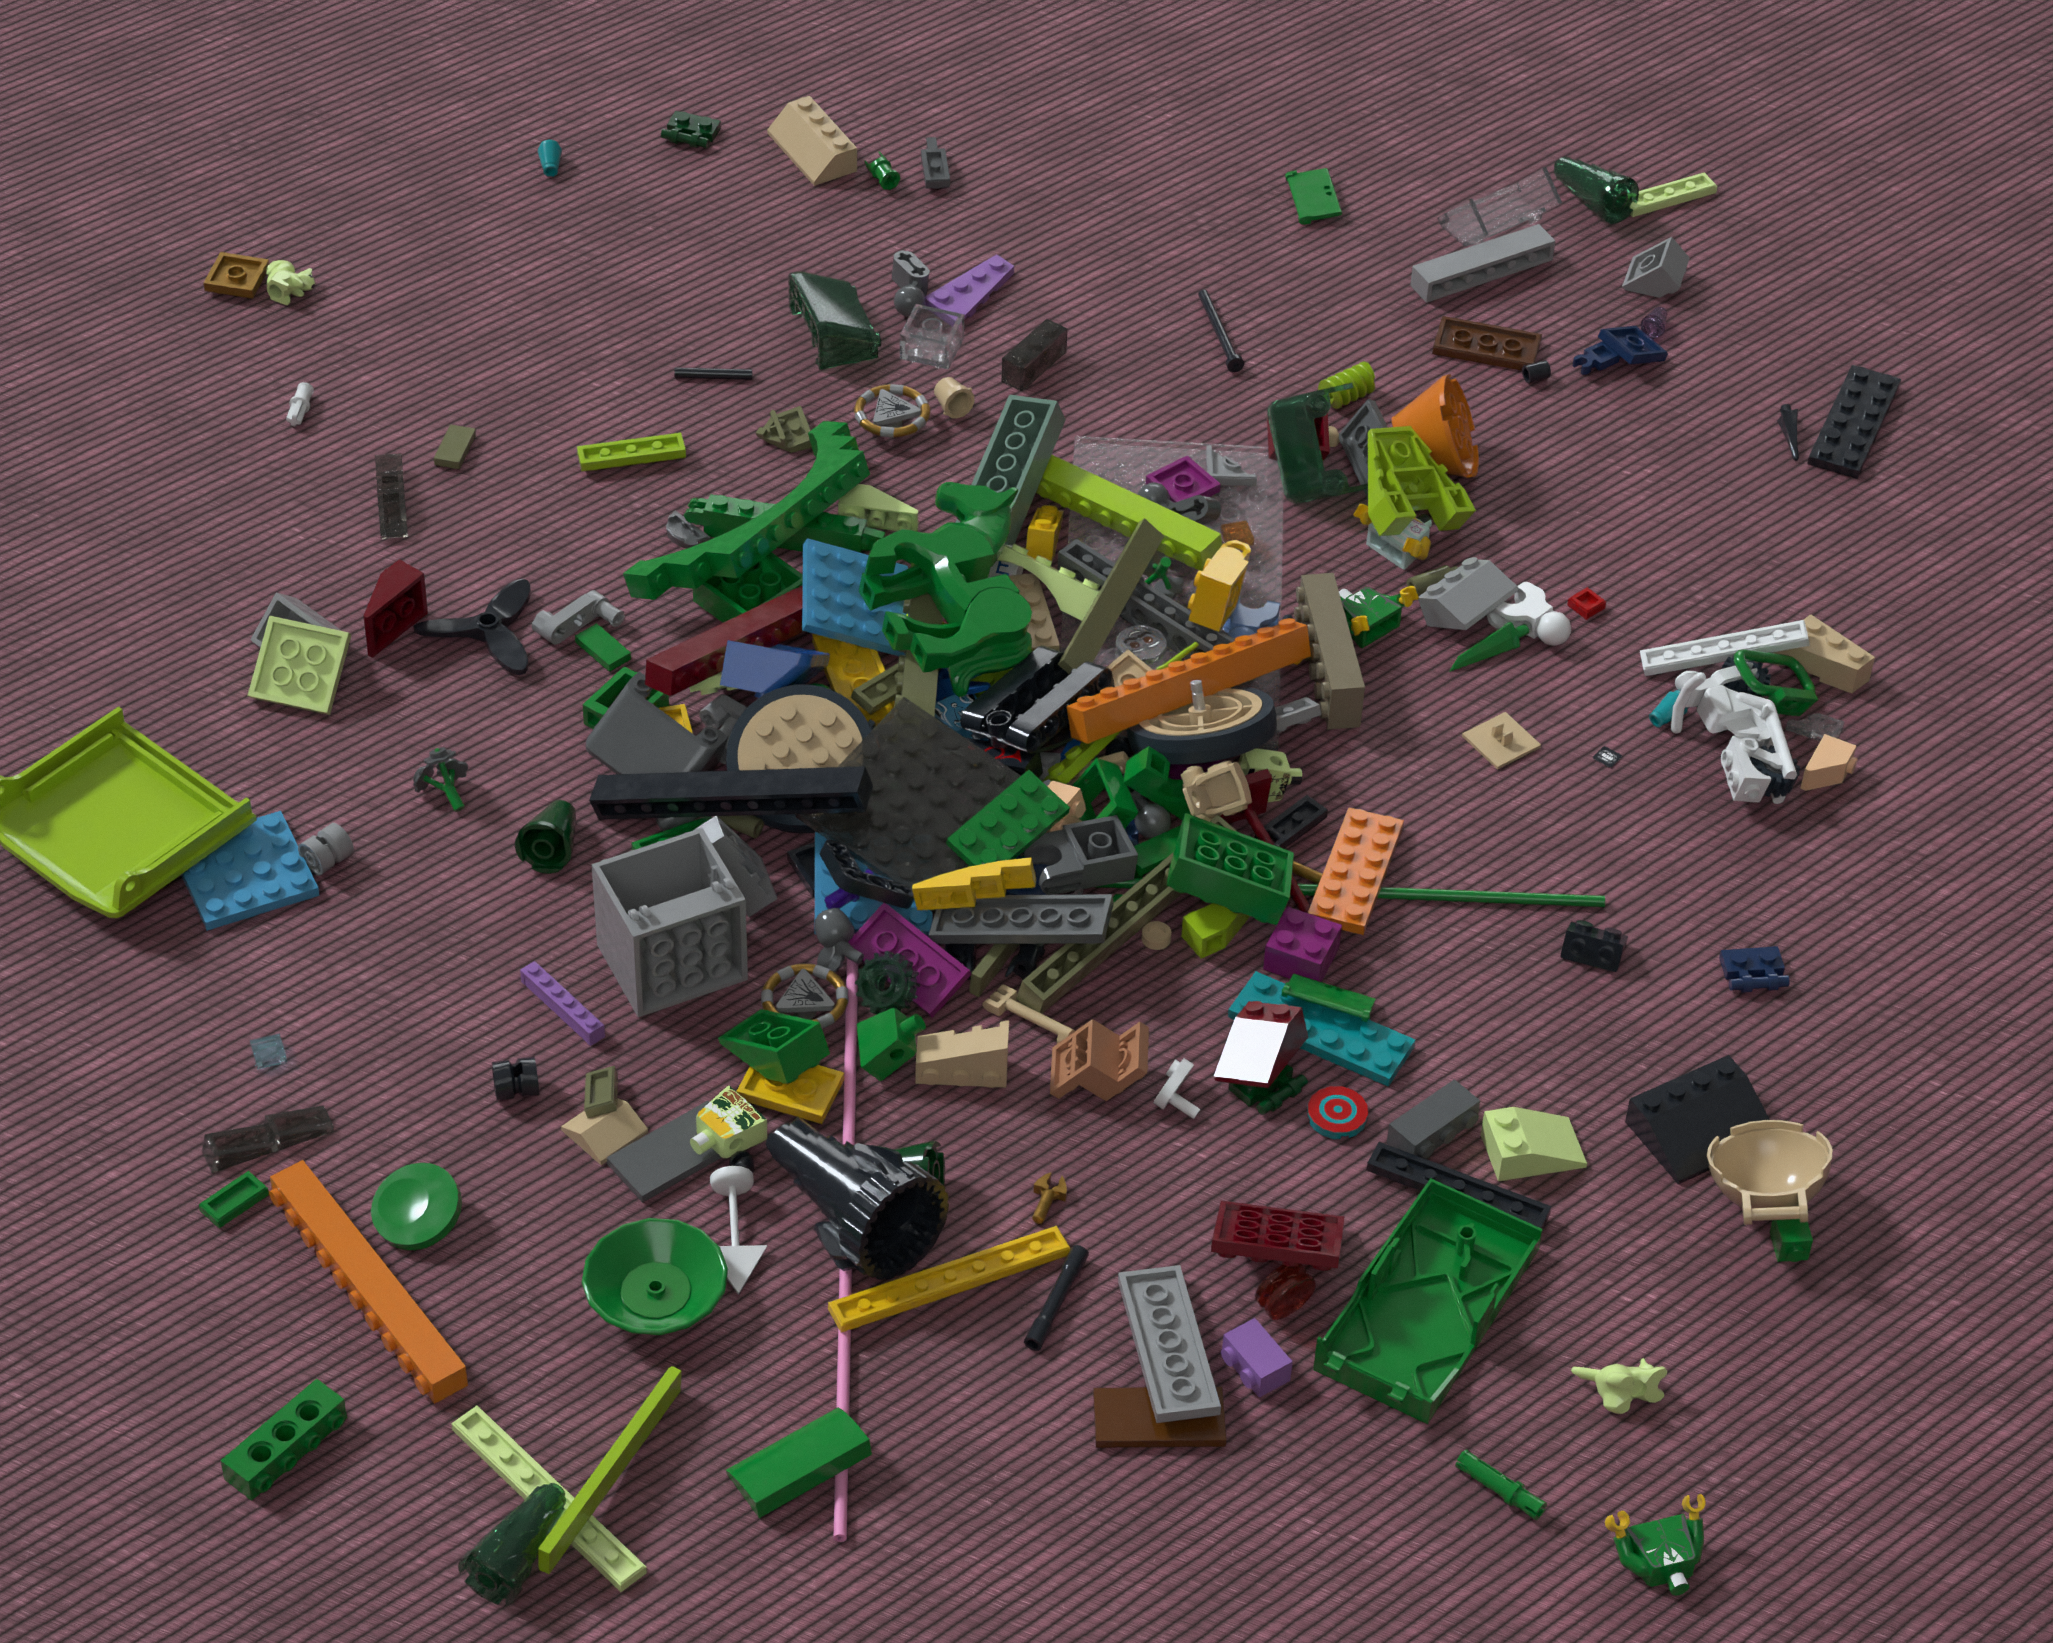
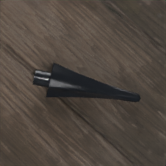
[1777,404,1799,461]

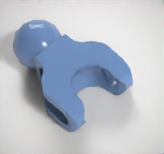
[1222,596,1280,639]

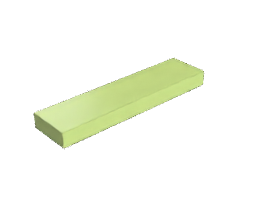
[1620,172,1717,217]

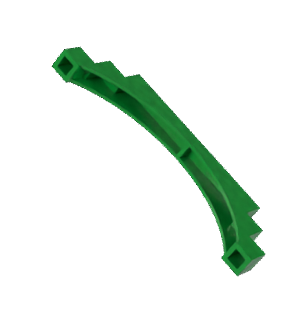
[623,421,870,600]

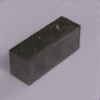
[1001,319,1068,392]

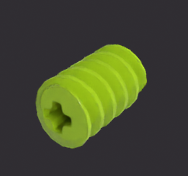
[1318,361,1375,409]

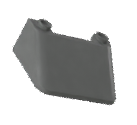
[585,671,728,774]

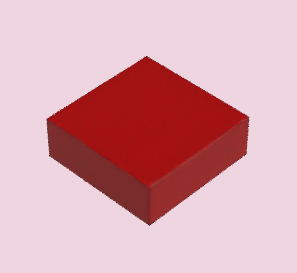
[1567,587,1606,620]

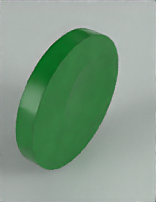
[371,1163,462,1250]

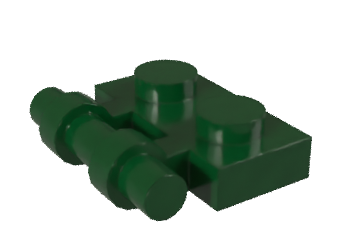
[661,111,721,148]
[1228,1064,1308,1115]

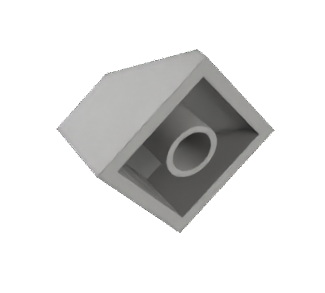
[1622,237,1690,298]

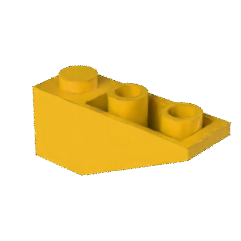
[1026,505,1064,561]

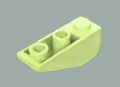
[838,484,918,532]

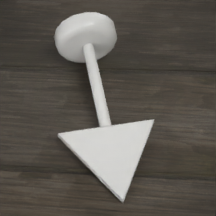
[710,1166,767,1295]

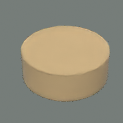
[1142,921,1171,950]

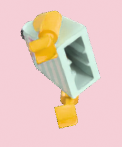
[1353,503,1432,570]

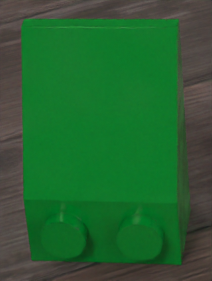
[718,1009,830,1084]

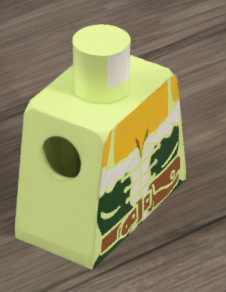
[690,1086,767,1158]

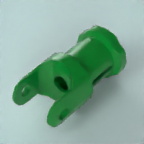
[864,151,901,190]

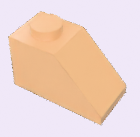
[1801,734,1858,791]

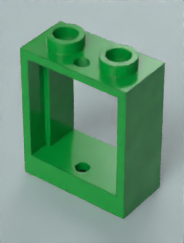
[582,666,669,729]
[1072,758,1138,829]

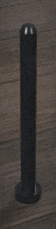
[1198,289,1245,372]

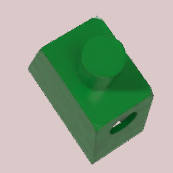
[857,1008,926,1081]

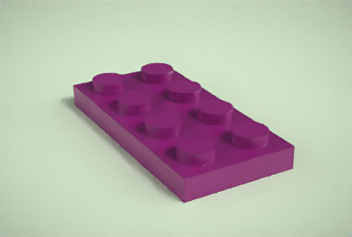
[848,903,971,1018]

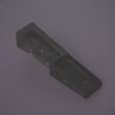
[202,1105,334,1173]

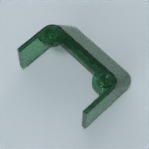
[1267,383,1368,504]

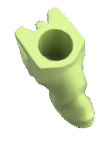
[266,260,315,306]

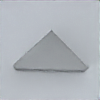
[1206,445,1257,486]

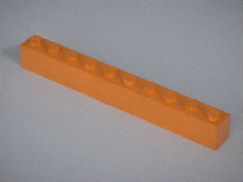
[1067,618,1311,744]
[269,1160,468,1404]

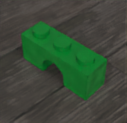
[1123,746,1196,820]

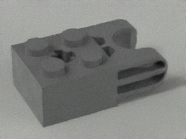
[1023,815,1138,895]

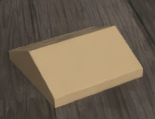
[561,1098,648,1165]

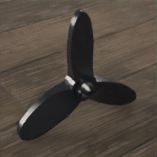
[413,579,531,675]

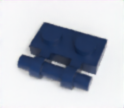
[1719,946,1790,993]

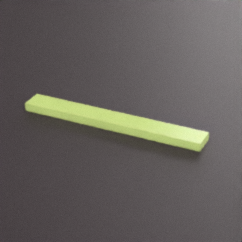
[451,1406,647,1592]

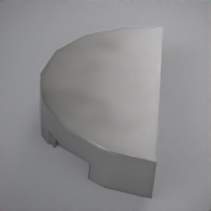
[666,510,710,548]

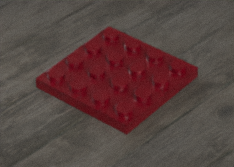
[1211,1201,1345,1271]

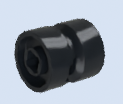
[492,1056,539,1101]

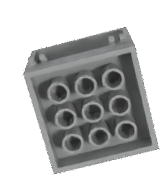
[592,828,748,1017]

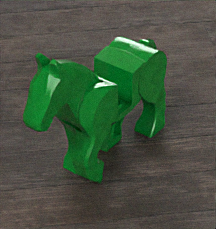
[859,482,1032,698]

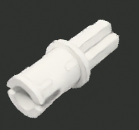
[286,382,314,427]

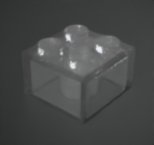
[900,304,965,370]

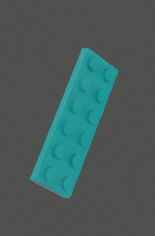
[1228,971,1416,1087]

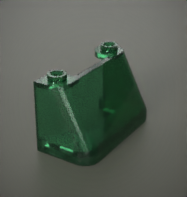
[788,271,881,370]

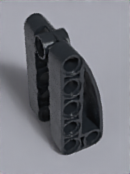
[960,646,1115,754]

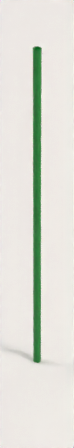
[1095,877,1605,907]

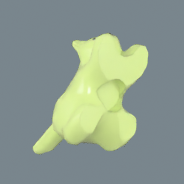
[1571,1358,1667,1414]

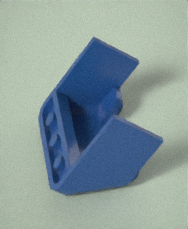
[720,640,830,698]

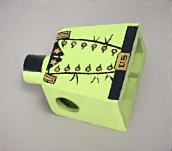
[1238,748,1302,802]

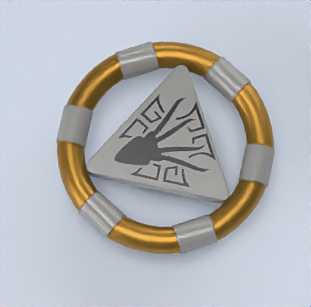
[854,384,930,438]
[761,964,848,1029]

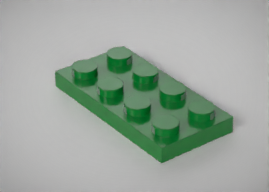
[946,770,1070,866]

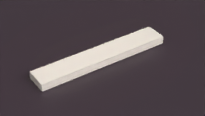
[1640,620,1810,676]

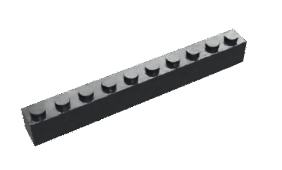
[589,766,873,820]

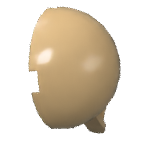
[1707,1120,1833,1225]

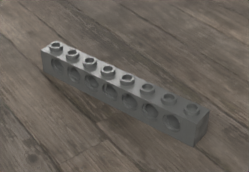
[1057,539,1235,659]

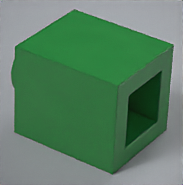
[1769,1219,1813,1262]

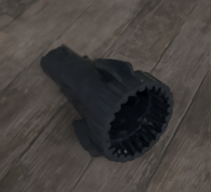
[765,1116,949,1280]

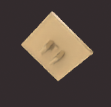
[1462,712,1541,770]

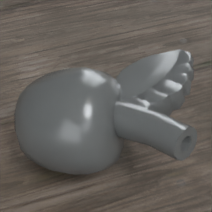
[815,908,864,972]

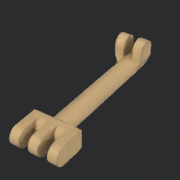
[982,985,1075,1044]

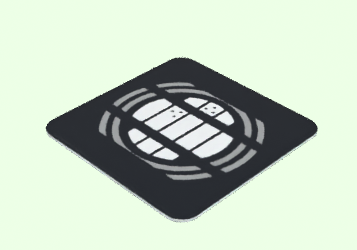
[1593,746,1622,768]

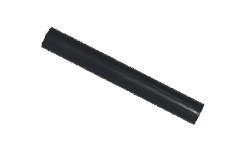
[674,367,753,380]

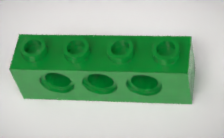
[220,1378,347,1501]

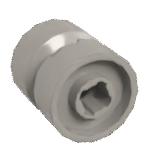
[298,823,354,876]

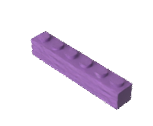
[520,961,605,1046]

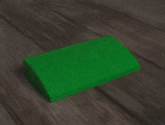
[726,1407,872,1518]

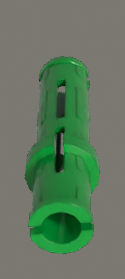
[1455,1449,1547,1520]

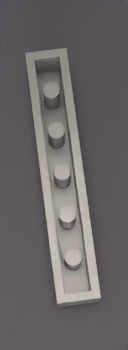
[1410,224,1555,303]

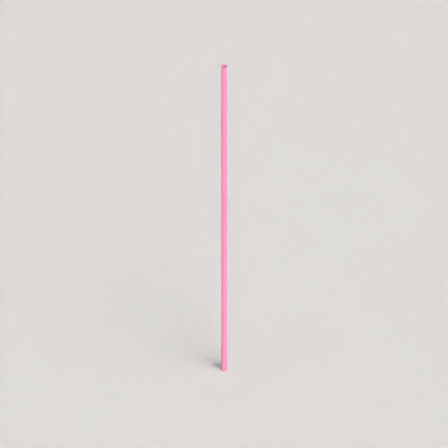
[833,934,858,1542]

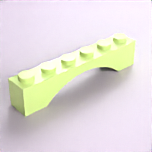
[956,522,1100,621]

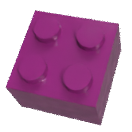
[1263,906,1342,982]

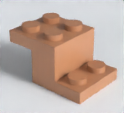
[1050,1019,1149,1101]

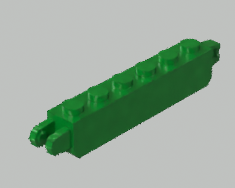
[684,494,885,553]

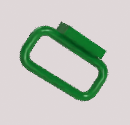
[1734,649,1819,716]

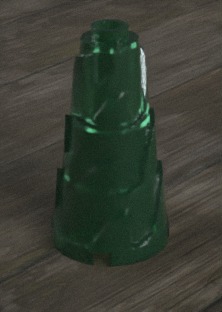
[1554,156,1639,224]
[458,1483,566,1606]

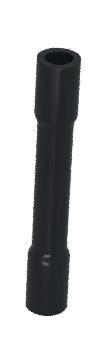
[1024,1245,1089,1351]

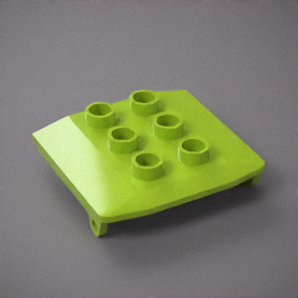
[0,706,257,918]

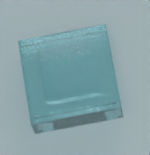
[250,1033,287,1069]

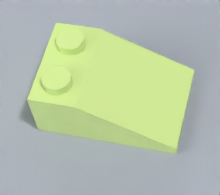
[1481,1107,1587,1181]

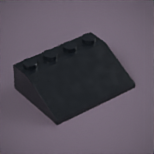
[1625,1055,1770,1185]

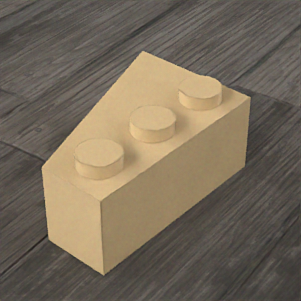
[1773,615,1875,693]
[915,1020,1009,1088]

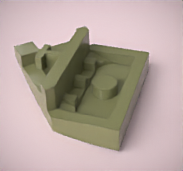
[756,406,812,453]

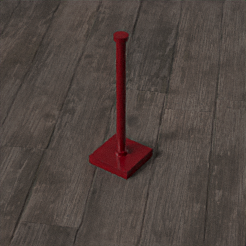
[1220,769,1310,913]

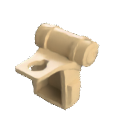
[1181,760,1252,822]

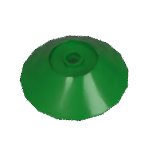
[581,1218,728,1335]

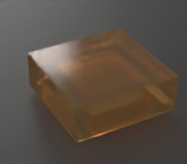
[1220,521,1254,546]

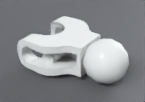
[1487,582,1571,646]

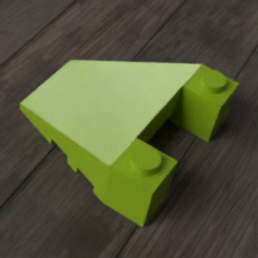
[1368,426,1476,536]

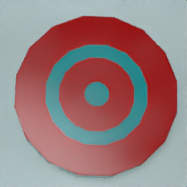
[1307,1086,1368,1139]

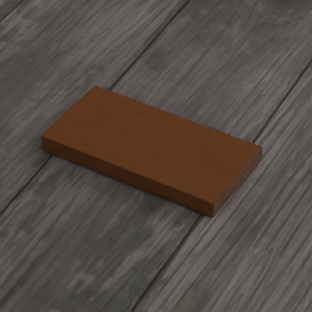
[1432,316,1542,371]
[1093,1387,1226,1448]

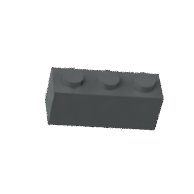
[1386,1079,1480,1159]

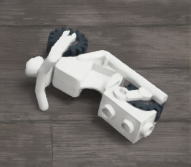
[1671,655,1800,804]

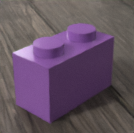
[1221,1318,1293,1397]

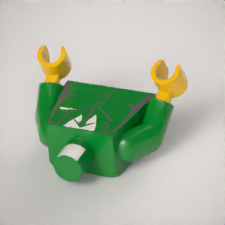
[1339,586,1419,649]
[1605,1494,1706,1596]

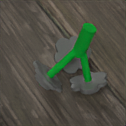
[1140,550,1184,600]
[413,747,468,812]

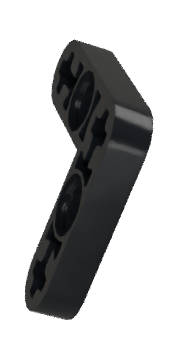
[820,839,914,909]

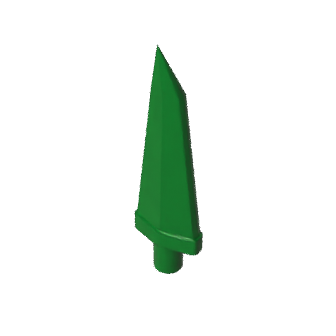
[1449,622,1529,672]

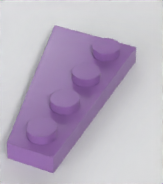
[925,254,1014,329]

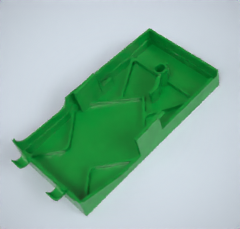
[1313,1178,1543,1424]

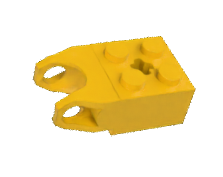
[1187,540,1251,632]

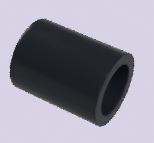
[1522,360,1551,383]

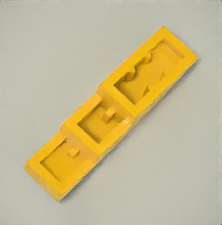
[912,858,1036,911]

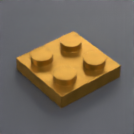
[203,252,269,299]

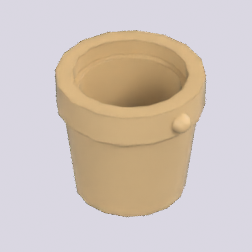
[934,377,975,418]

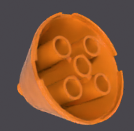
[1391,374,1479,478]

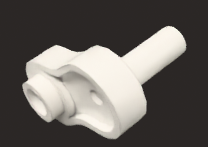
[1153,1058,1200,1119]

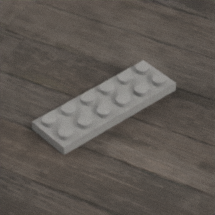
[1118,1265,1221,1423]

